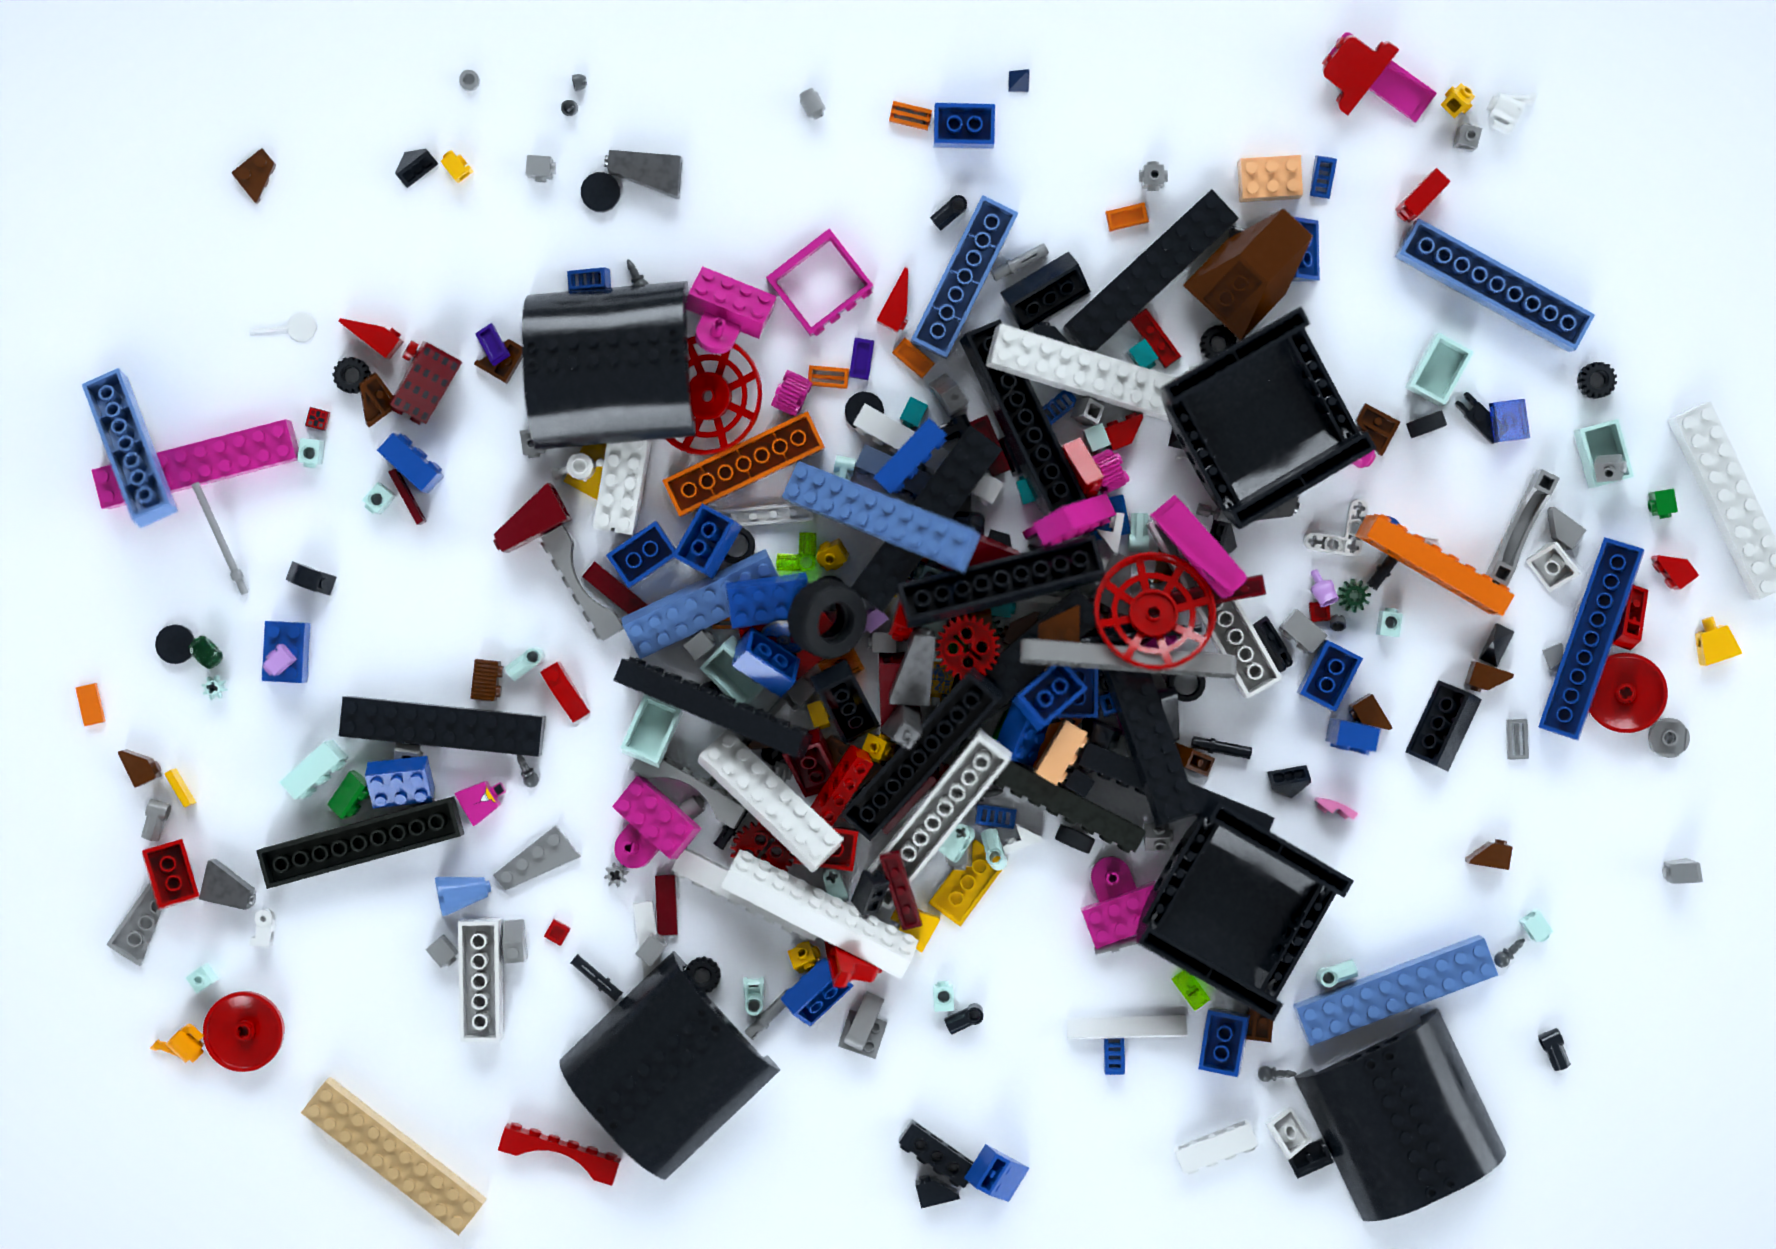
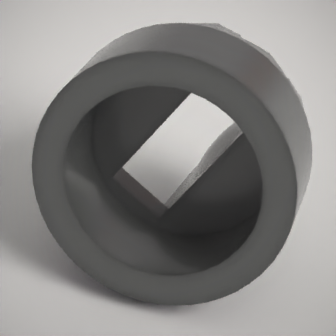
[572,74,587,91]
[561,100,579,116]
[1330,614,1346,631]

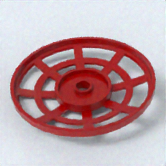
[665,336,762,456]
[1094,552,1216,670]

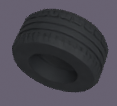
[788,578,867,659]

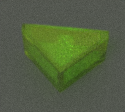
[1171,970,1211,1011]

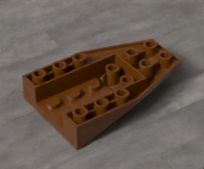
[1183,208,1313,340]

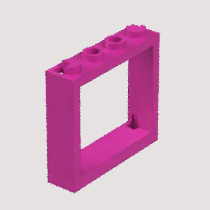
[766,228,874,337]

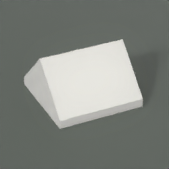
[1525,541,1581,592]
[1265,1106,1312,1160]

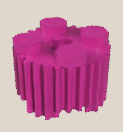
[771,370,813,416]
[1092,449,1130,494]

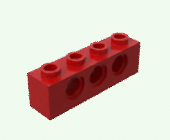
[810,745,873,827]

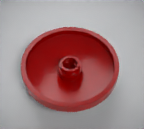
[1589,653,1668,733]
[203,991,285,1072]

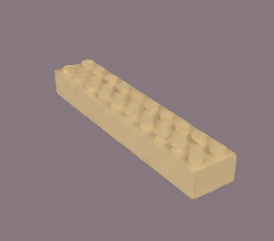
[300,1076,487,1236]

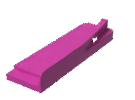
[1329,32,1437,123]
[1149,494,1247,598]

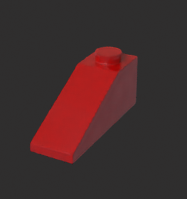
[876,267,909,334]
[338,318,404,360]
[1613,585,1649,651]
[540,661,591,723]

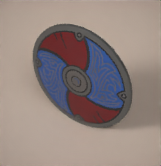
[761,620,803,654]

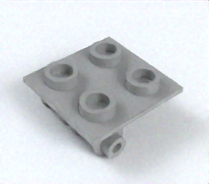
[838,1009,887,1060]

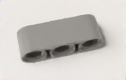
[843,991,885,1051]

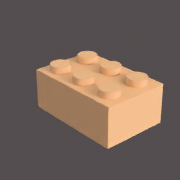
[1237,155,1303,202]
[1033,719,1088,786]

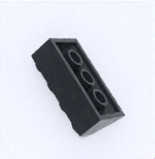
[1000,251,1091,331]
[1405,680,1482,772]

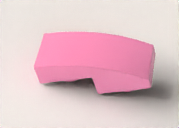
[1314,797,1358,820]

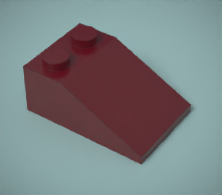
[782,728,836,798]

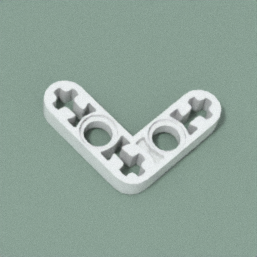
[1303,499,1368,557]

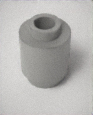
[799,88,826,120]
[678,795,706,820]

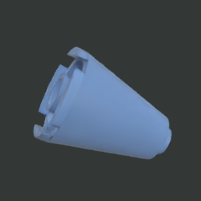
[435,876,491,916]

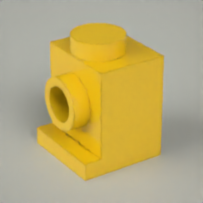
[440,150,474,184]
[807,700,831,730]

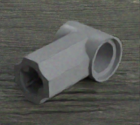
[141,799,171,842]

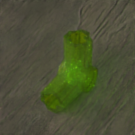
[776,532,817,573]

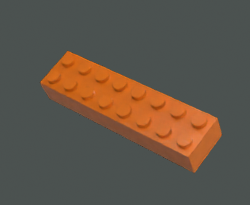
[662,411,825,517]
[1355,514,1515,616]

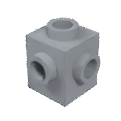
[1139,161,1168,191]
[1143,822,1173,851]

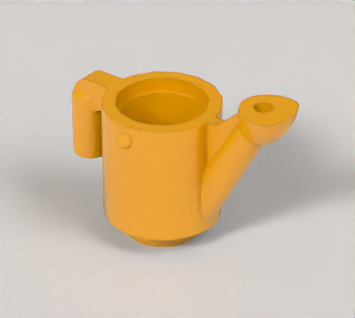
[149,1024,204,1063]

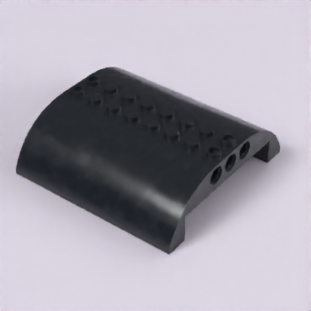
[522,281,696,450]
[1161,306,1377,529]
[1136,801,1354,1021]
[559,951,781,1180]
[1294,1008,1507,1221]

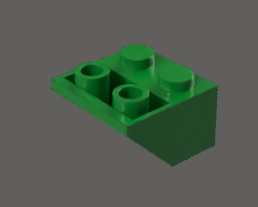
[327,770,369,820]

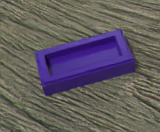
[475,323,510,366]
[849,338,875,381]

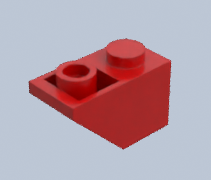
[1105,412,1144,451]
[1650,555,1700,590]

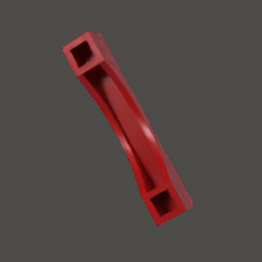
[498,1122,621,1186]

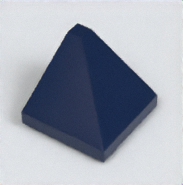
[1008,69,1030,92]

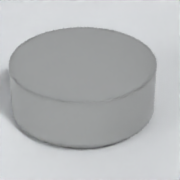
[459,70,480,91]

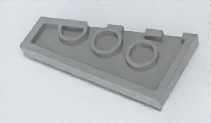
[493,825,581,890]
[106,883,162,966]

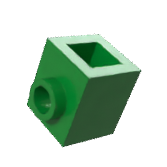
[1647,488,1678,519]

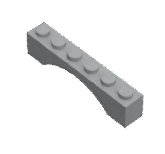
[1486,469,1560,587]
[541,525,624,641]
[630,757,746,829]

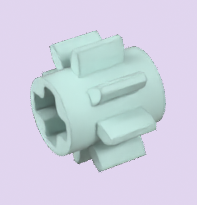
[201,675,228,700]

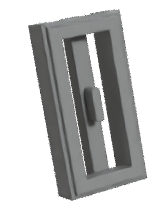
[1506,719,1529,760]

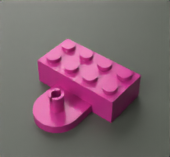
[686,266,777,354]
[1022,493,1116,547]
[612,776,702,868]
[1080,856,1156,949]

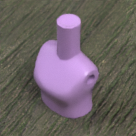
[1311,569,1339,607]

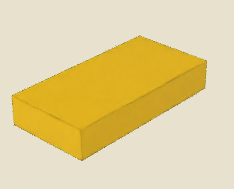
[164,768,197,808]

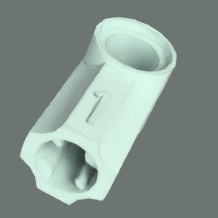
[833,455,856,481]
[1127,513,1149,552]
[504,647,545,681]
[980,828,1007,871]
[1316,959,1358,988]

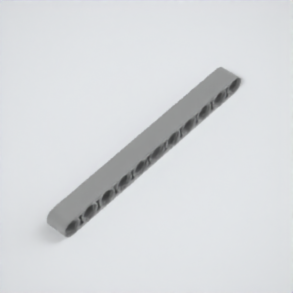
[1020,639,1236,679]

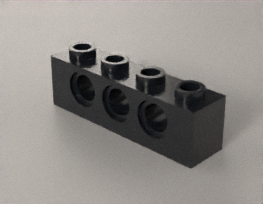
[898,1119,974,1188]

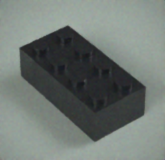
[810,659,880,744]

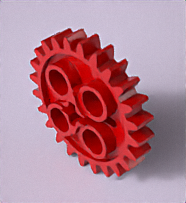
[935,615,1001,680]
[730,821,794,872]

